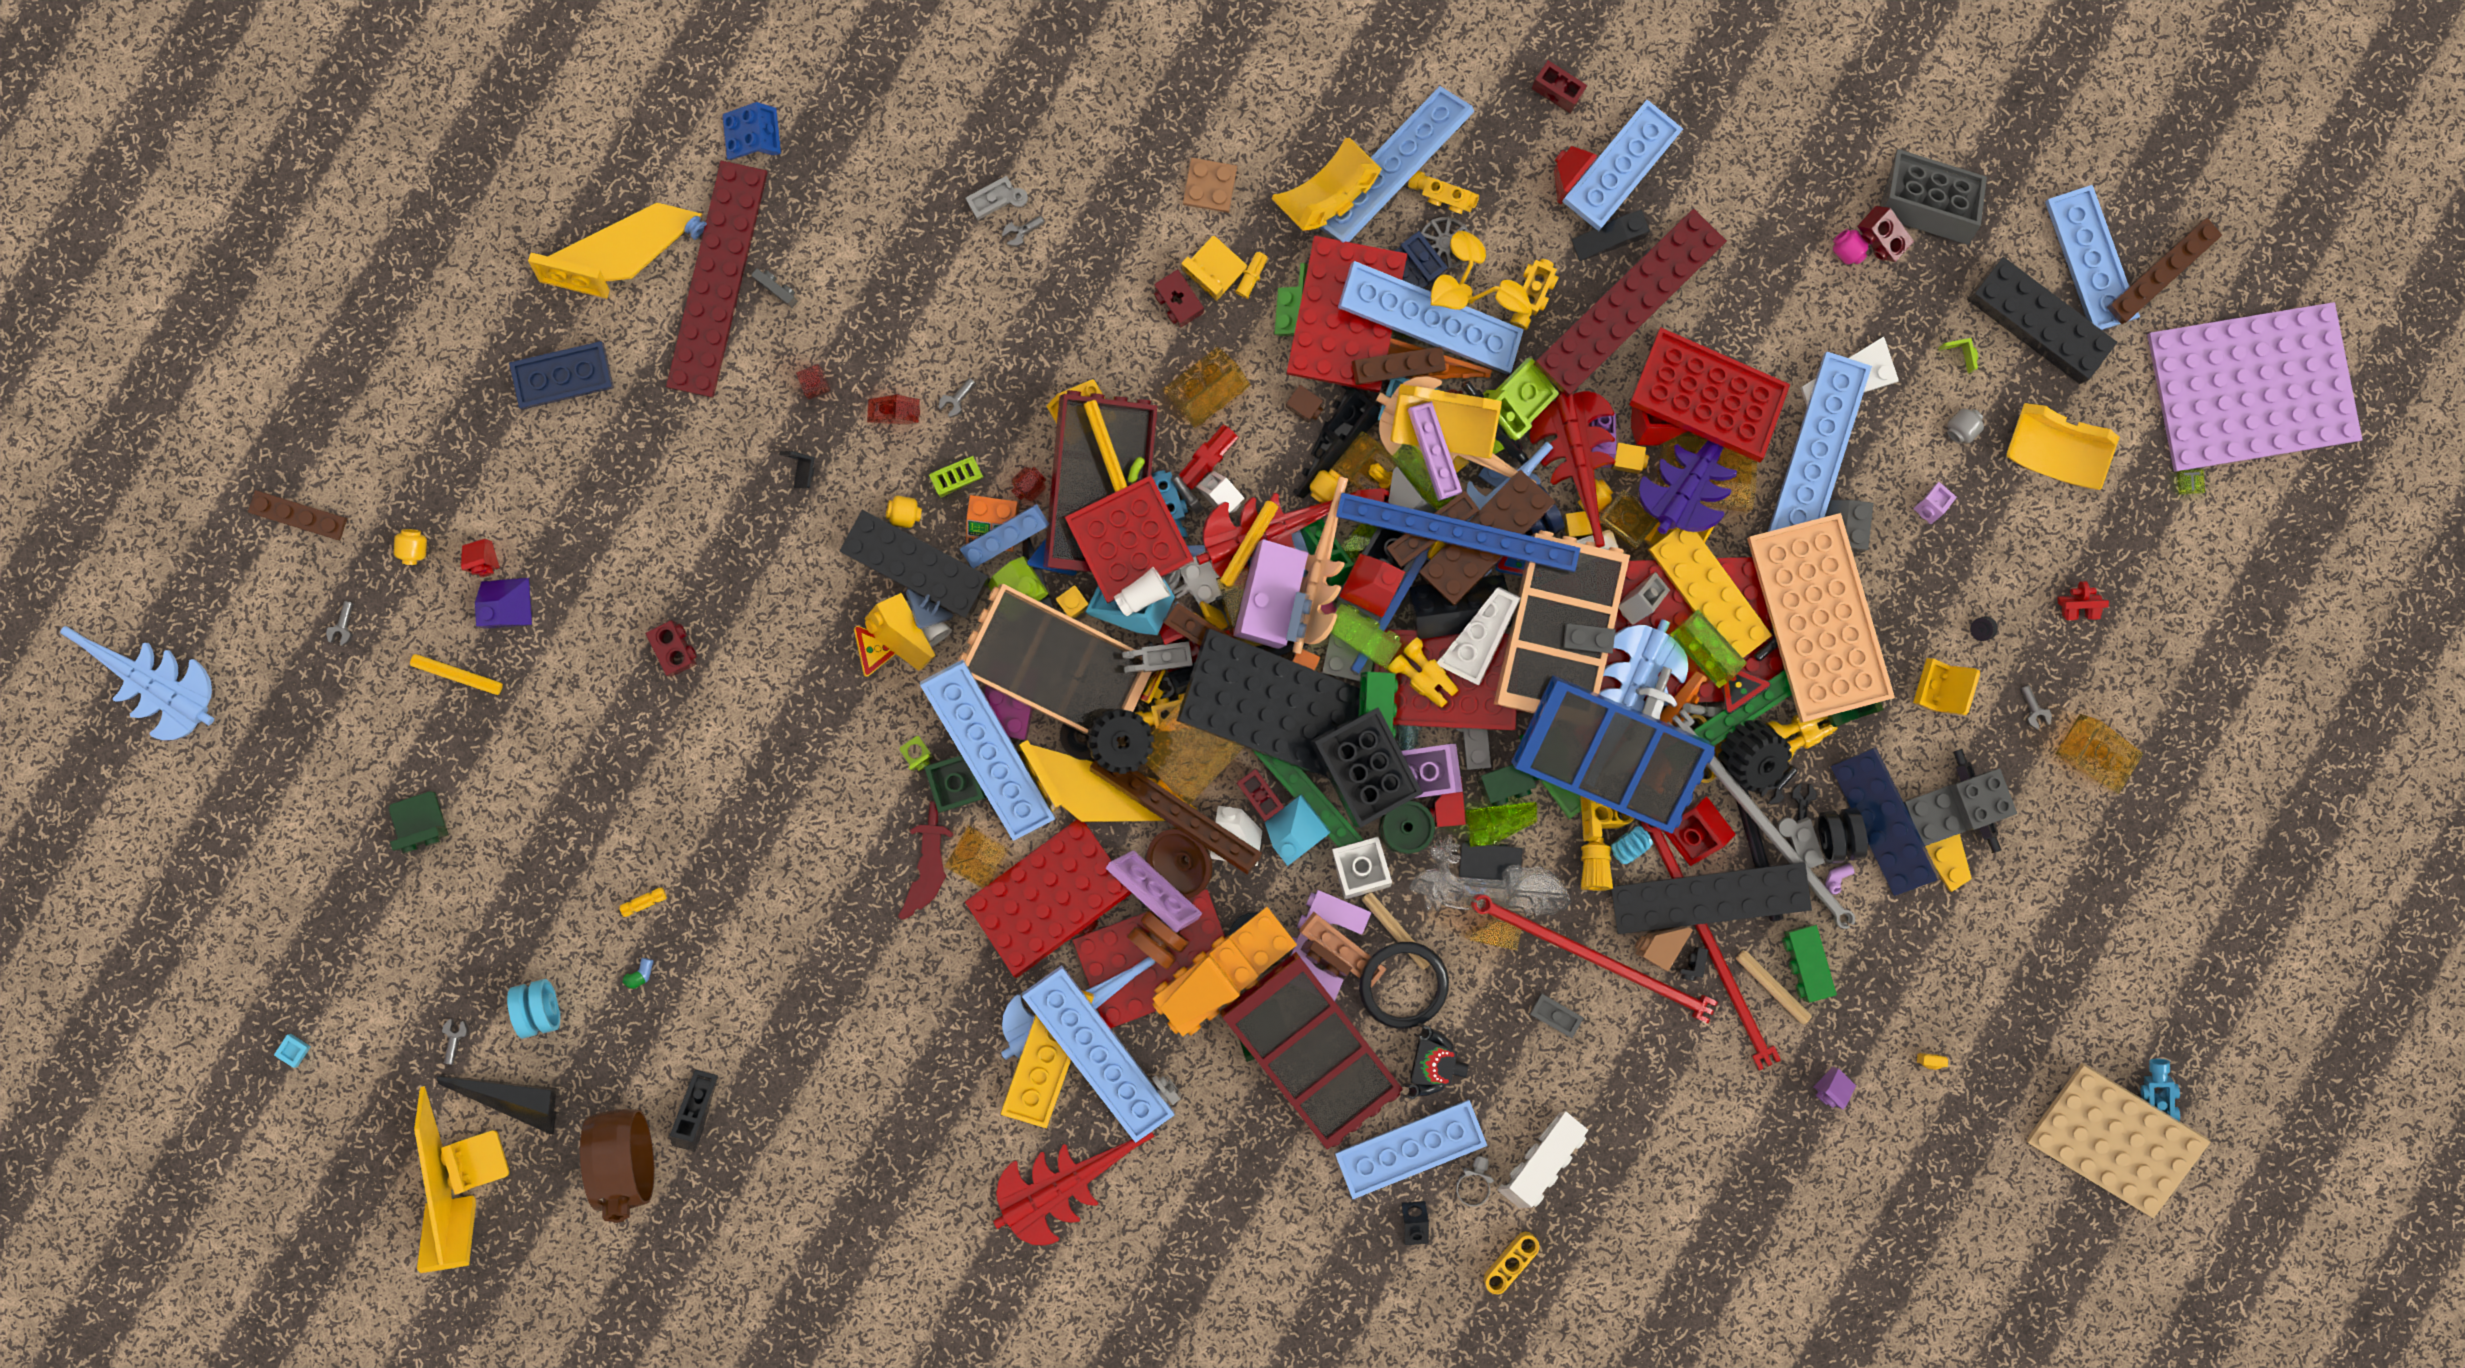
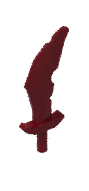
[898,801,954,919]

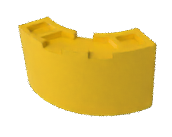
[1272,138,1382,231]
[1390,384,1502,459]
[2007,403,2120,490]

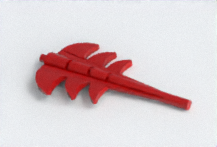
[1530,389,1616,548]
[1196,491,1357,587]
[993,1132,1155,1245]

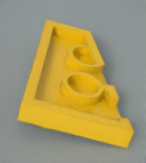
[1925,834,1972,892]

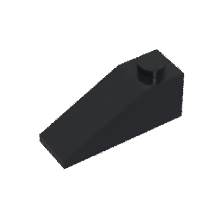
[1571,209,1650,262]
[669,1069,718,1152]

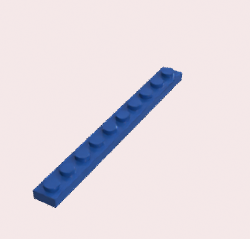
[1336,493,1581,572]

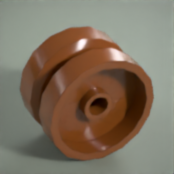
[1127,910,1190,970]

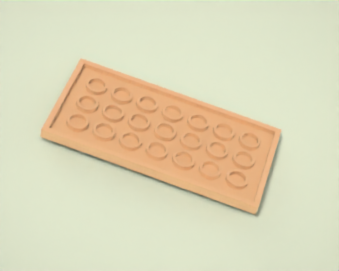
[1747,513,1895,723]

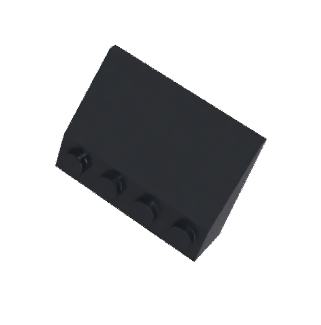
[1309,707,1423,828]

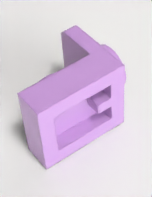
[1914,482,1957,524]

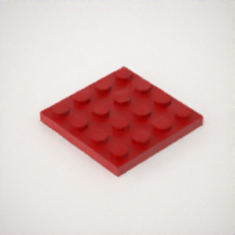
[1065,475,1194,604]

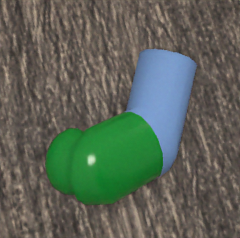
[623,958,654,989]

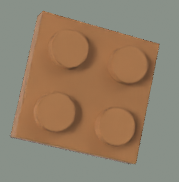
[1183,157,1237,213]

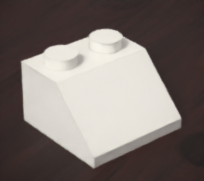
[1332,837,1392,900]

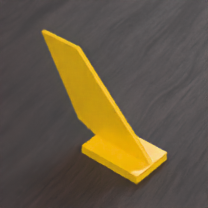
[528,203,703,299]
[1016,740,1165,822]
[414,1086,476,1273]

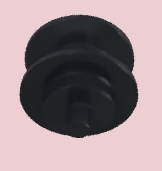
[1970,616,1998,641]

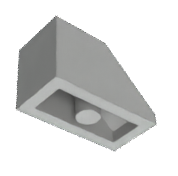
[1618,572,1670,625]

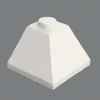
[1210,806,1262,866]

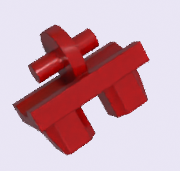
[2057,581,2109,621]

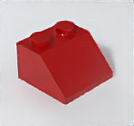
[1663,796,1736,866]

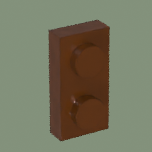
[1301,940,1352,977]

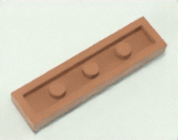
[1299,912,1386,988]

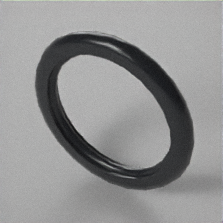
[1359,942,1449,1029]

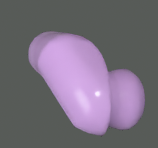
[1825,863,1854,895]

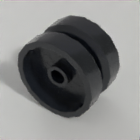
[1818,807,1868,864]

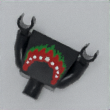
[1403,1023,1469,1099]

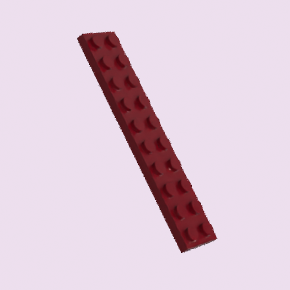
[666,160,768,398]
[1534,208,1727,398]

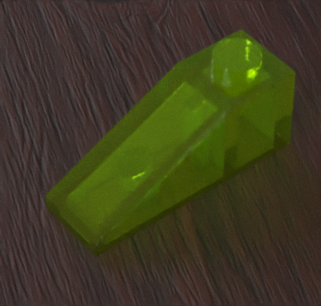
[1391,444,1457,510]
[1465,802,1537,847]

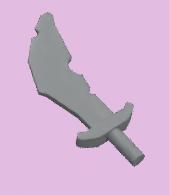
[1602,666,1677,775]

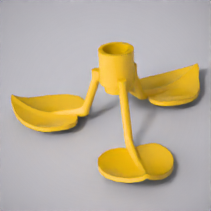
[1430,230,1531,314]

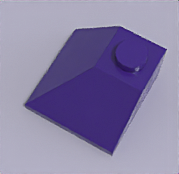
[475,578,532,629]

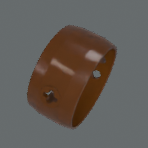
[580,1109,655,1223]

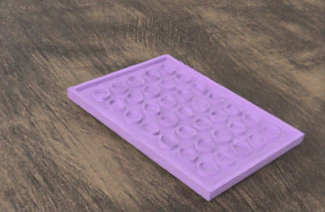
[2147,302,2362,472]

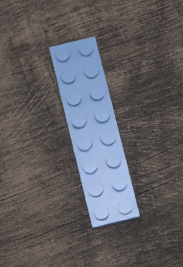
[1319,86,1474,243]
[1338,261,1524,375]
[1768,352,1872,532]
[920,659,1055,841]
[1022,965,1175,1143]

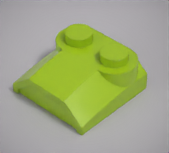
[988,556,1049,623]

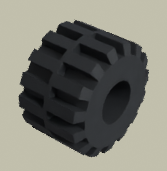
[1087,709,1154,774]
[1718,720,1792,792]

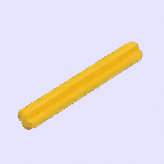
[1084,400,1127,492]
[1220,501,1278,587]
[410,654,503,695]

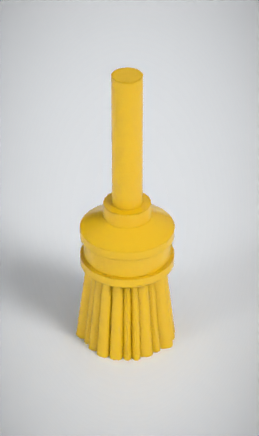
[1580,793,1613,891]

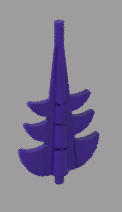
[1639,440,1737,534]

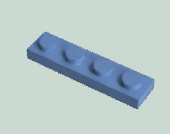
[960,504,1049,568]

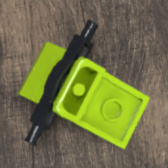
[1461,358,1559,465]

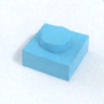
[274,1034,311,1068]

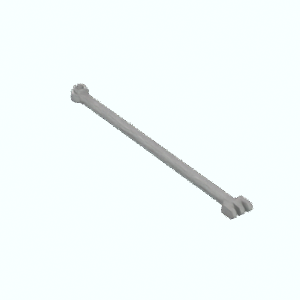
[1667,709,1855,929]

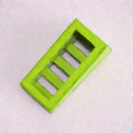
[929,456,983,498]

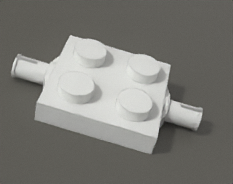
[1173,551,1239,606]

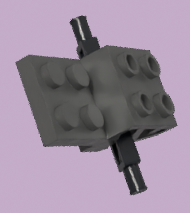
[1904,748,2018,853]

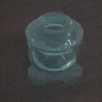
[1396,725,1422,750]

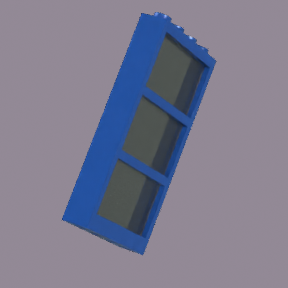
[1511,675,1715,833]

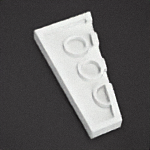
[1800,337,1899,407]
[1437,587,1521,685]

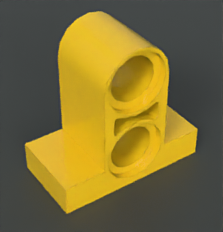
[1580,789,1634,841]

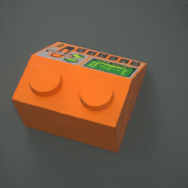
[966,495,1020,552]

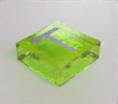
[2177,469,2205,495]

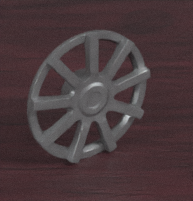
[1421,216,1469,269]

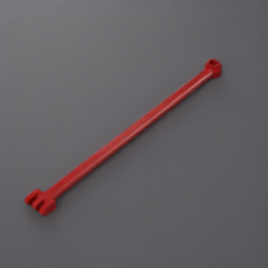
[1641,814,1781,1071]
[1471,894,1718,1024]

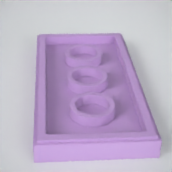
[1106,850,1202,933]

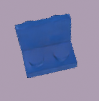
[723,102,781,160]

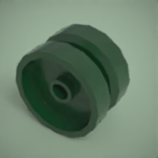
[1378,801,1435,854]

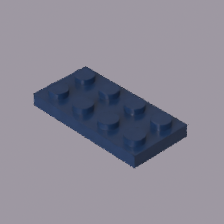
[509,341,614,410]

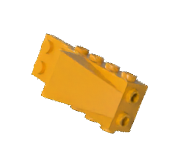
[1152,906,1297,1037]

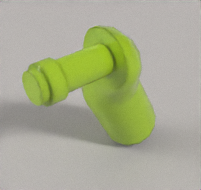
[1128,457,1145,484]

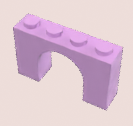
[1282,890,1371,1001]

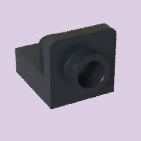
[1676,947,1708,981]

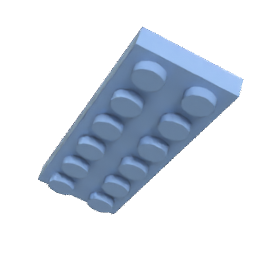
[1562,100,1683,231]
[2045,185,2140,330]
[1335,1099,1487,1199]

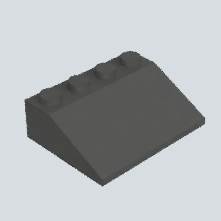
[1880,149,1987,245]

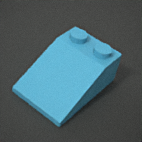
[1086,579,1175,635]

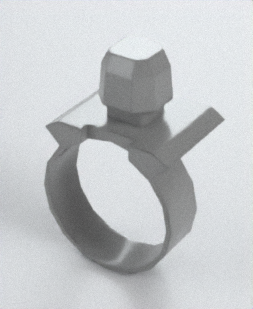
[1456,1155,1494,1207]

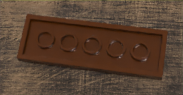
[1419,469,1556,606]

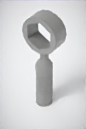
[1683,703,1723,718]

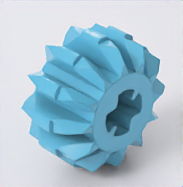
[1611,826,1653,864]

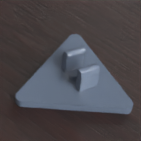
[906,589,953,629]

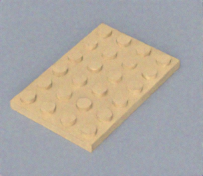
[2027,1063,2211,1219]

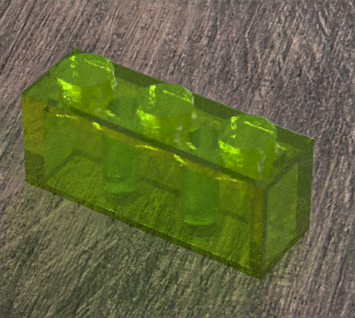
[1330,603,1402,670]
[1670,609,1747,688]

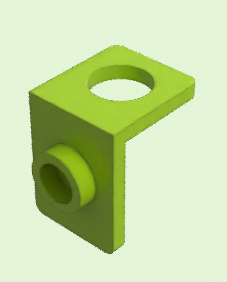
[1938,338,1978,374]
[899,736,933,772]

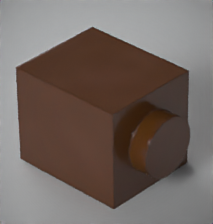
[1286,385,1324,423]

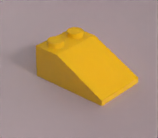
[865,593,936,671]

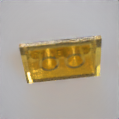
[1162,347,1250,428]

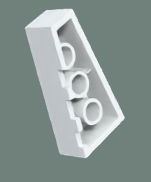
[1497,1111,1588,1208]

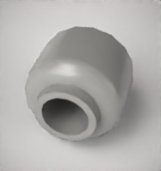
[1947,408,1984,444]

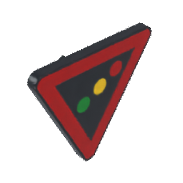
[1720,663,1771,714]

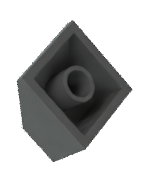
[1825,500,1873,553]

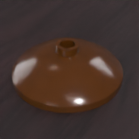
[1146,828,1212,899]

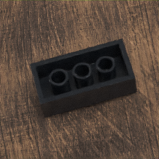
[1409,575,1513,639]

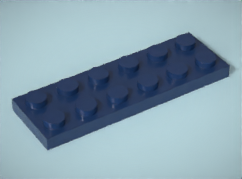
[1831,747,1940,896]

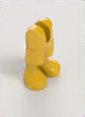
[1387,637,1458,708]
[1766,715,1838,762]

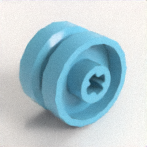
[507,979,561,1039]

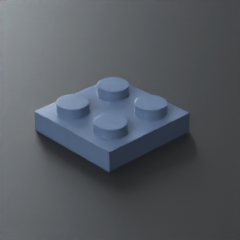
[1286,592,1312,642]

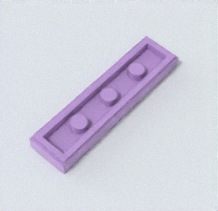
[1407,401,1463,501]

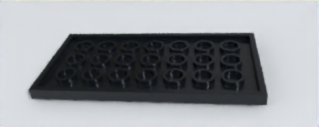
[1176,629,1360,779]

